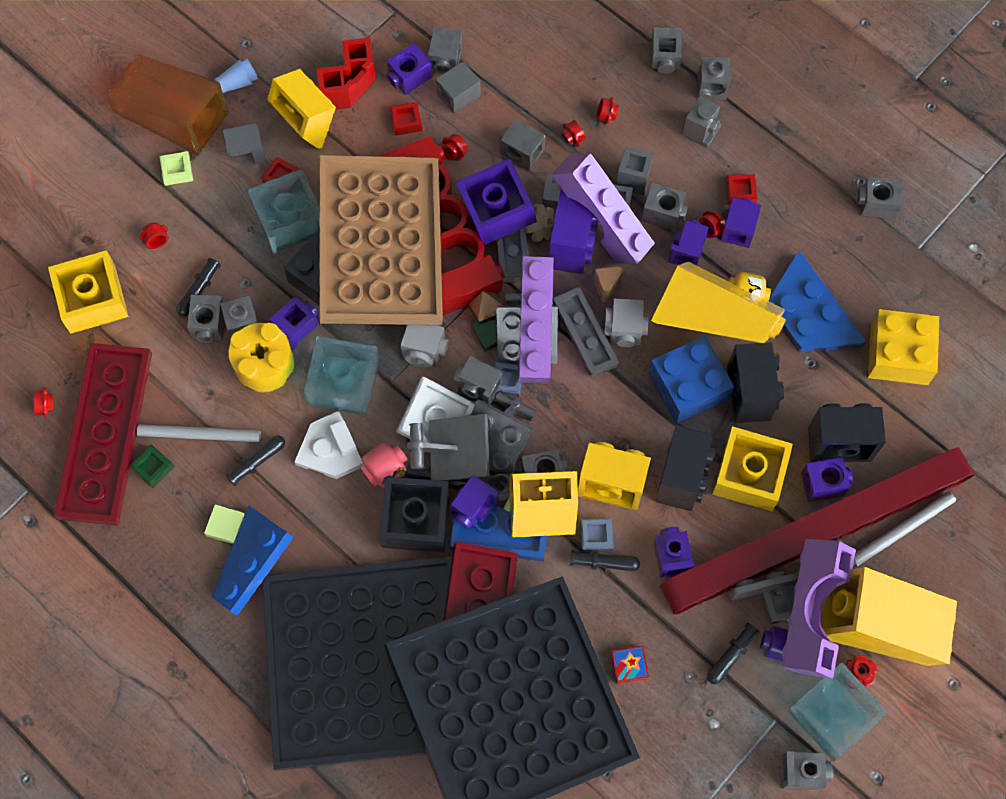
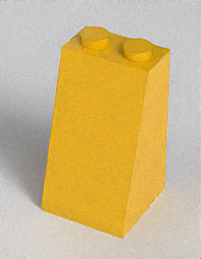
[651,262,786,343]
[821,567,957,666]

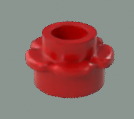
[596,97,619,125]
[561,120,586,147]
[442,134,468,161]
[699,210,725,238]
[140,222,169,249]
[34,387,53,418]
[845,655,877,686]

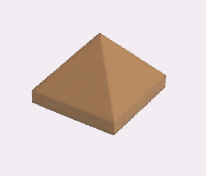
[469,291,505,322]

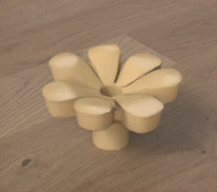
[525,204,555,242]

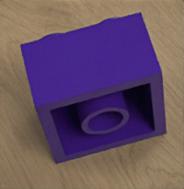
[456,158,537,245]
[549,190,598,274]

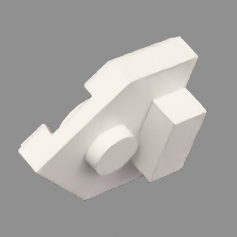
[295,411,364,479]

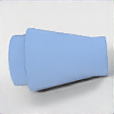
[214,58,258,94]

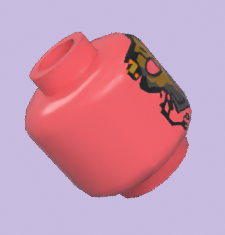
[360,442,408,488]

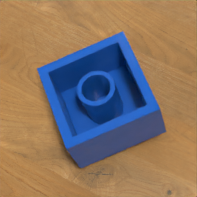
[648,336,734,424]

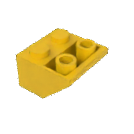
[267,69,336,149]
[509,471,578,537]

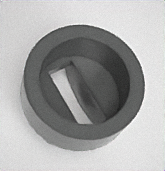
[487,473,510,501]

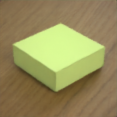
[159,151,194,186]
[204,505,245,544]

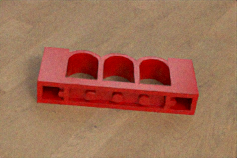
[378,136,505,316]

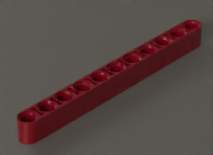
[660,447,975,615]

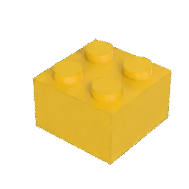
[48,250,129,334]
[868,309,940,385]
[712,427,793,512]
[578,442,651,511]

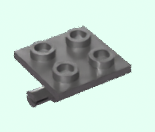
[497,293,558,364]
[471,391,537,476]
[407,414,490,481]

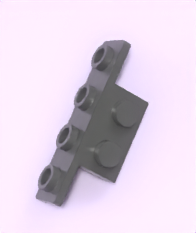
[729,558,857,625]

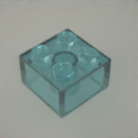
[247,169,320,254]
[304,336,379,415]
[788,663,888,761]

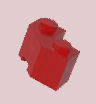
[317,37,376,110]

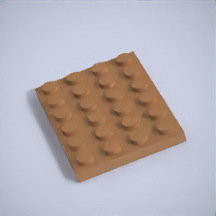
[320,155,443,325]

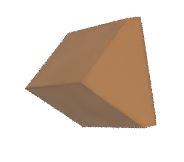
[594,266,623,303]

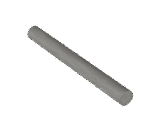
[137,424,261,442]
[855,491,956,567]

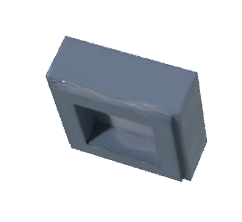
[494,362,522,398]
[580,518,614,552]

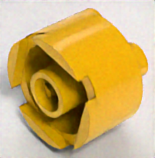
[229,323,294,392]

